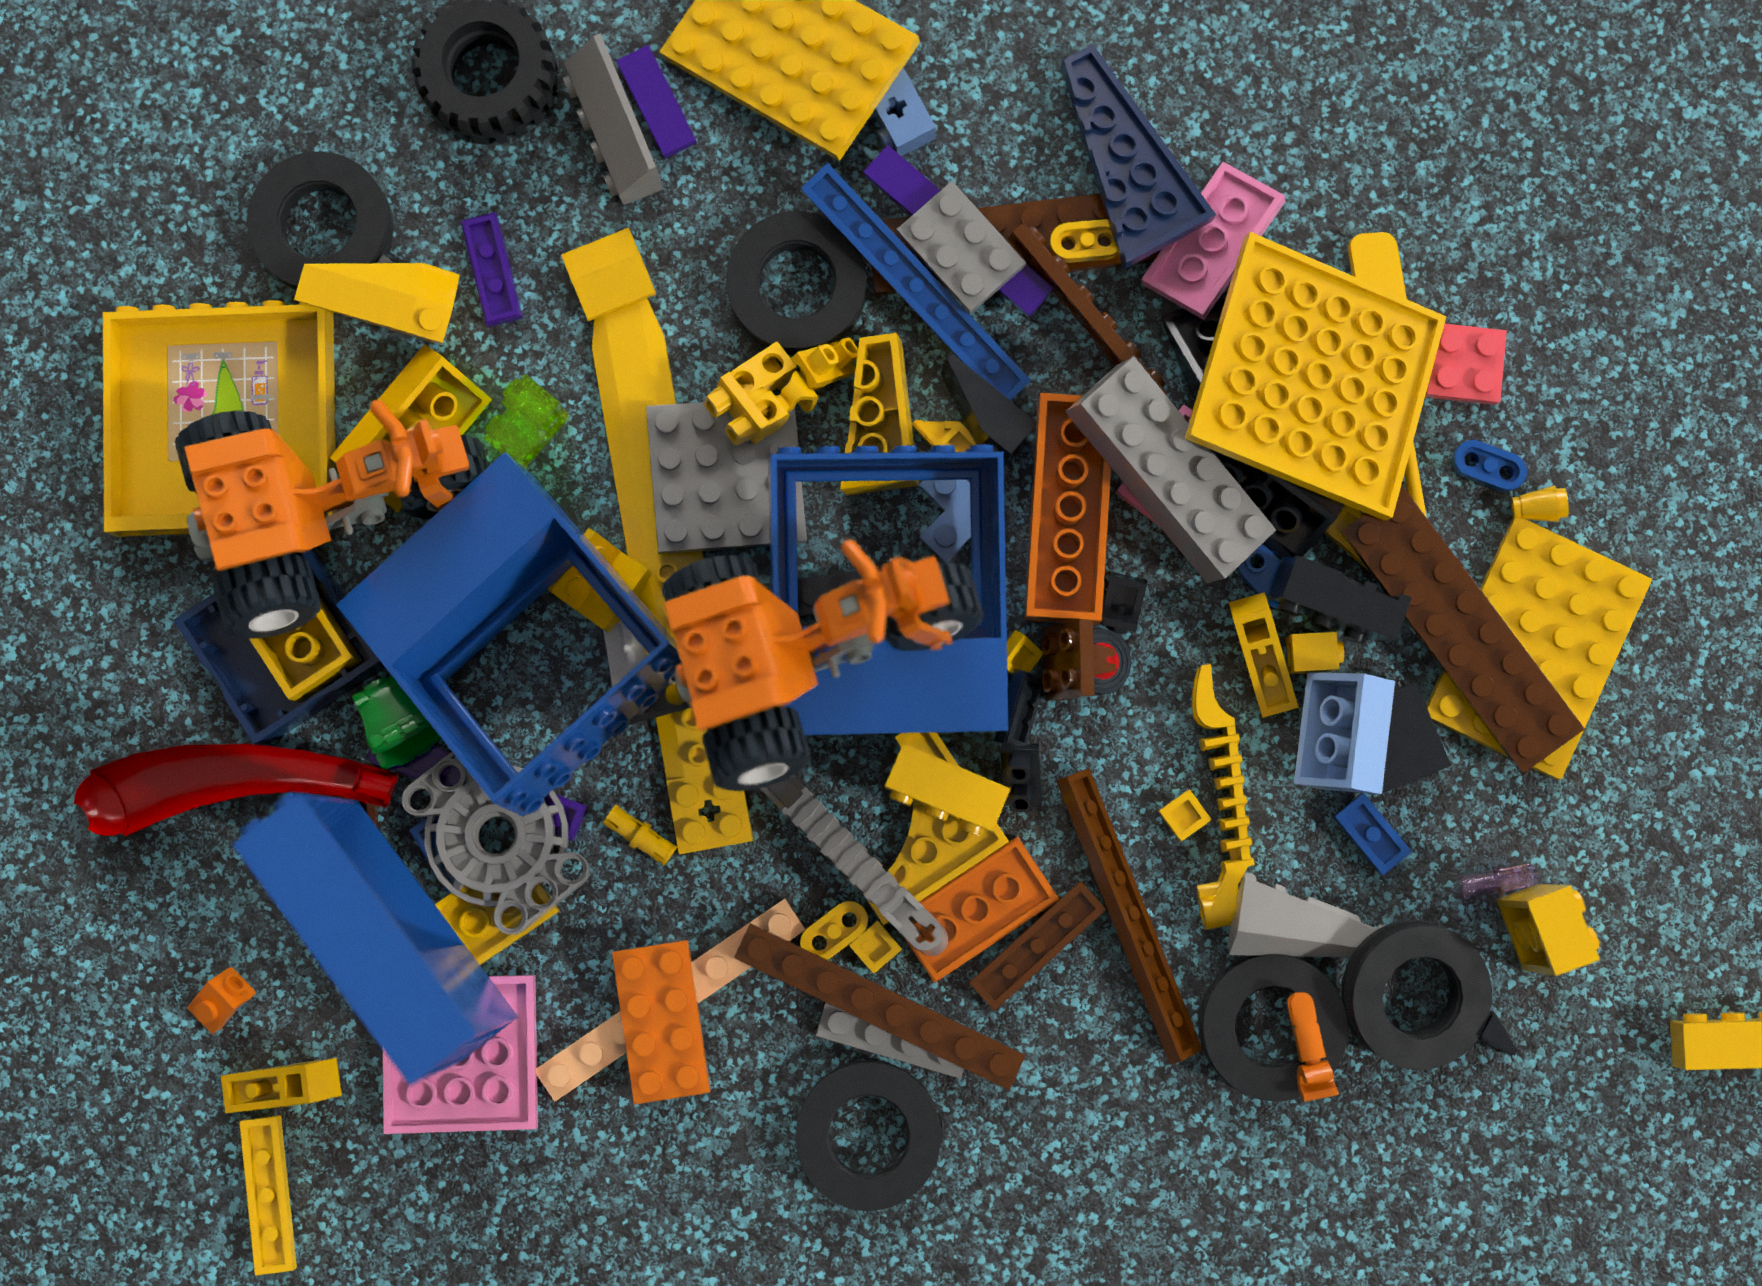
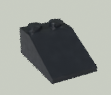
[1161,291,1228,401]

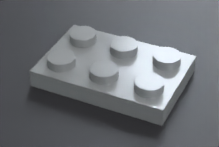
[897,181,1026,314]

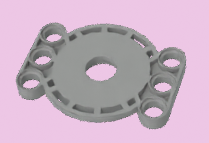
[402,743,590,935]

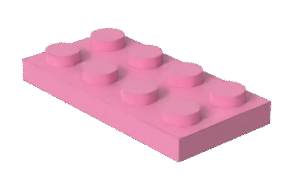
[1141,162,1286,320]

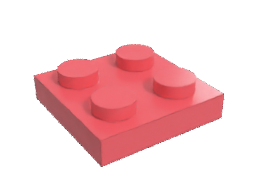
[1425,324,1507,405]

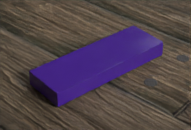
[616,45,697,159]
[460,212,523,328]

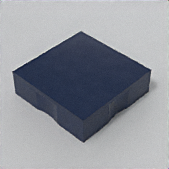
[173,548,386,746]

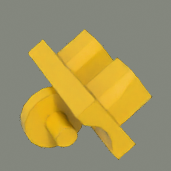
[791,337,858,390]

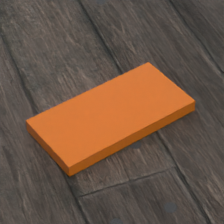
[904,837,1060,983]

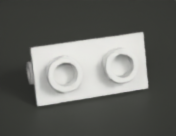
[603,621,645,687]

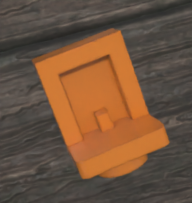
[187,967,256,1035]

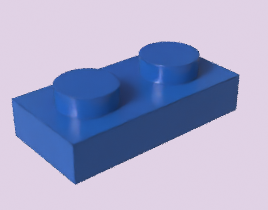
[1332,793,1412,875]

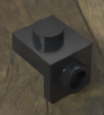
[1100,572,1148,634]

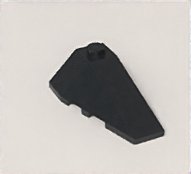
[1210,449,1344,558]

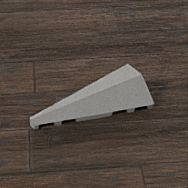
[1229,873,1415,959]

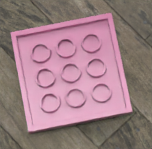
[383,975,538,1134]

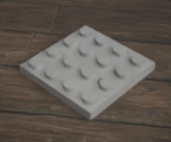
[646,402,807,554]

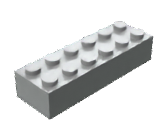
[1065,356,1276,583]

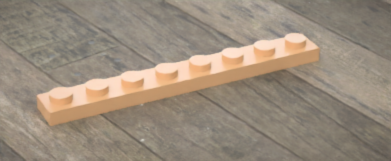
[536,899,806,1102]

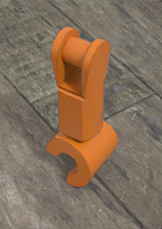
[1287,992,1339,1102]

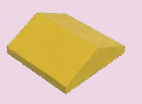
[561,228,656,322]

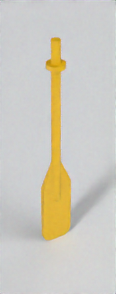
[1348,232,1427,518]

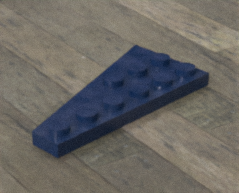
[1061,44,1216,270]

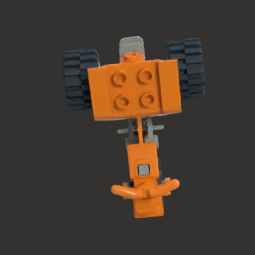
[175,400,489,638]
[662,540,984,791]

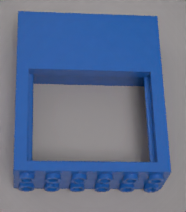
[768,445,1008,735]
[336,452,682,816]
[232,792,518,1086]

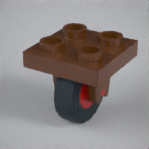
[1041,620,1132,701]

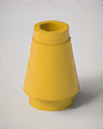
[1511,485,1569,522]

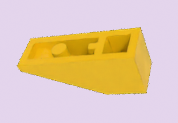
[1229,592,1299,718]
[221,1058,342,1113]

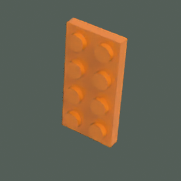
[612,940,711,1105]

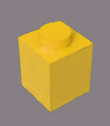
[1285,632,1344,675]

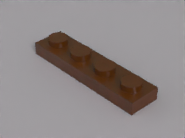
[969,881,1106,1011]

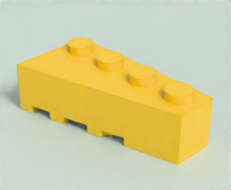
[840,333,919,496]

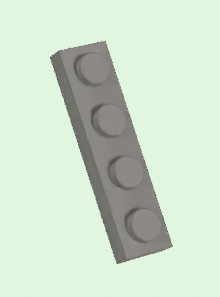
[816,1003,964,1079]

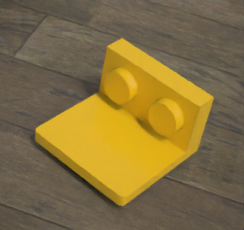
[547,528,652,633]

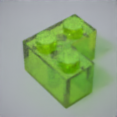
[483,374,570,469]

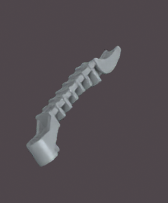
[760,775,948,956]

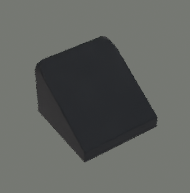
[1478,1011,1517,1057]

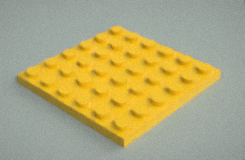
[1184,232,1446,521]

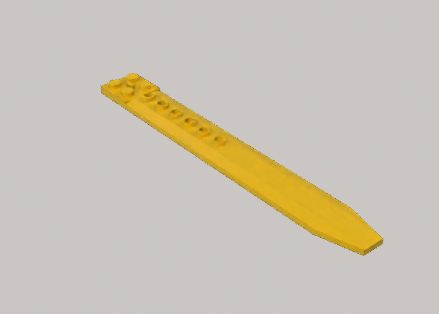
[592,298,753,854]

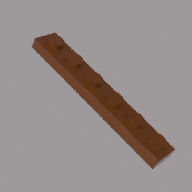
[1008,222,1168,395]

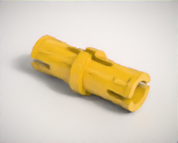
[602,804,677,867]

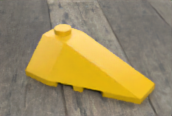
[294,263,460,345]

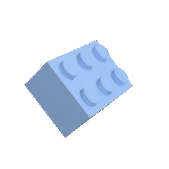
[1294,673,1395,794]

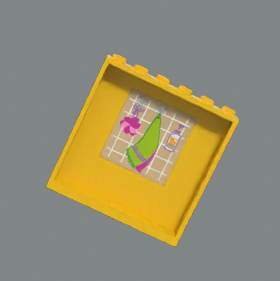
[103,300,337,537]

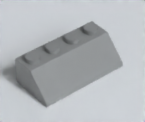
[563,34,663,206]

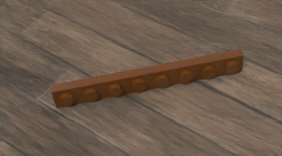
[1056,768,1202,1064]
[734,923,1026,1090]

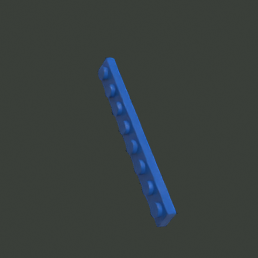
[801,163,1031,400]

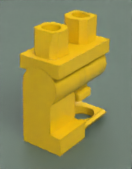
[704,342,819,445]

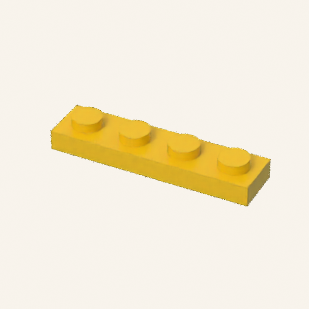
[239,1115,297,1276]

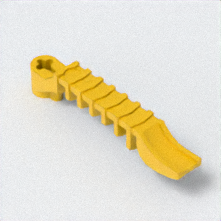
[1192,664,1255,930]

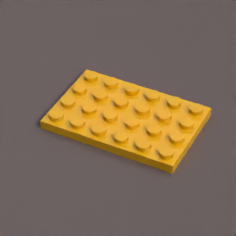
[659,0,920,161]
[1426,518,1652,780]

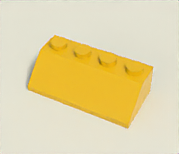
[330,344,492,512]

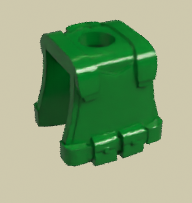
[351,675,442,770]

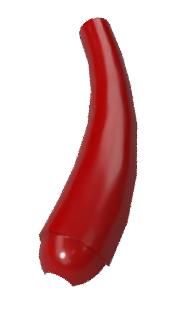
[74,744,398,836]

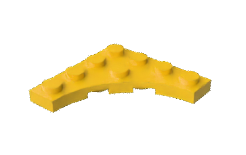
[863,732,1009,925]

